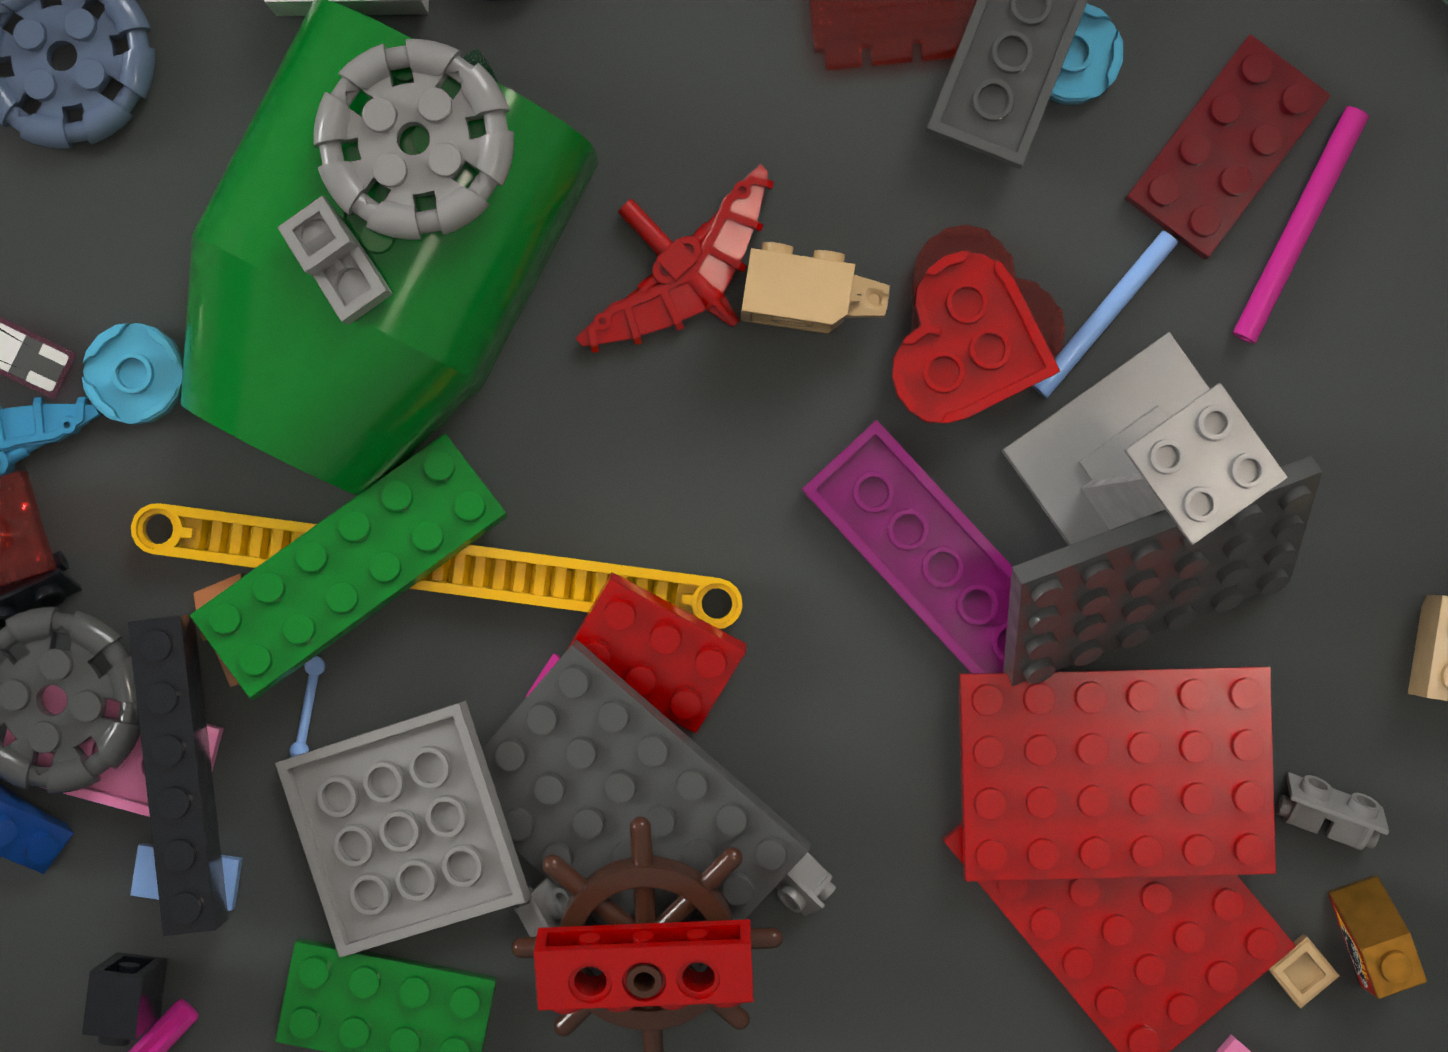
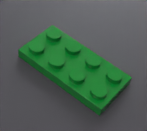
[275,938,498,1052]

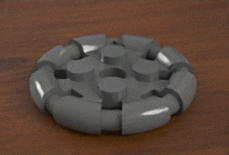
[0,607,140,793]

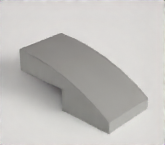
[277,196,393,325]

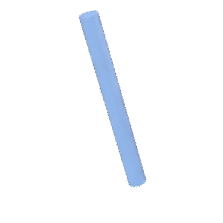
[1032,231,1178,399]

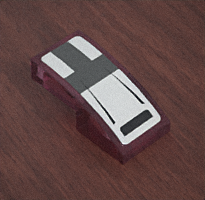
[0,316,77,399]

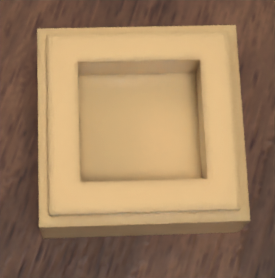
[1268,934,1340,1008]

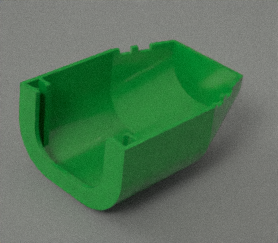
[181,0,599,496]

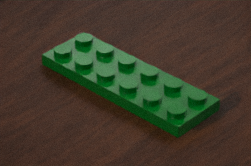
[189,433,507,701]

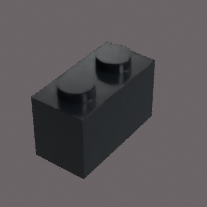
[82,952,168,1046]

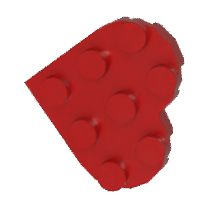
[892,251,1061,424]

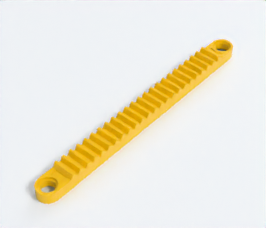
[131,503,742,629]

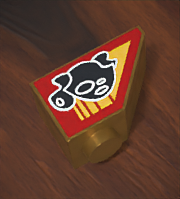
[1328,875,1427,999]

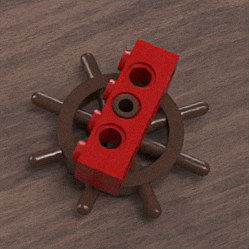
[512,816,783,1052]

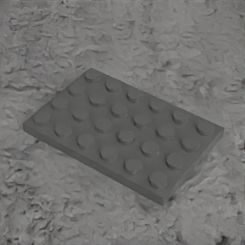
[1003,455,1322,687]
[482,640,812,970]

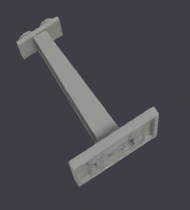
[1001,332,1288,546]

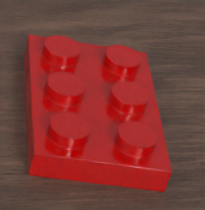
[565,572,747,733]

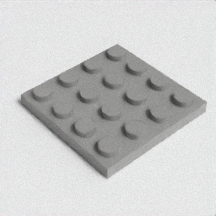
[275,700,531,958]

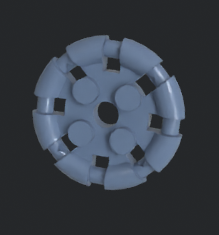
[0,0,155,149]

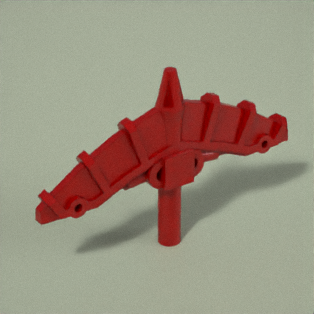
[575,164,774,353]

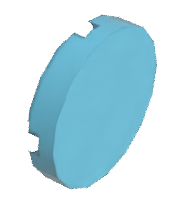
[1049,3,1123,105]
[82,323,184,425]

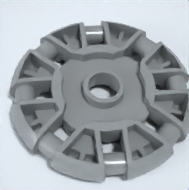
[313,39,514,240]

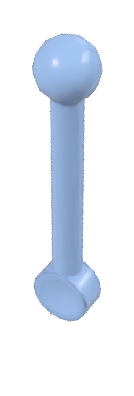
[289,656,326,757]

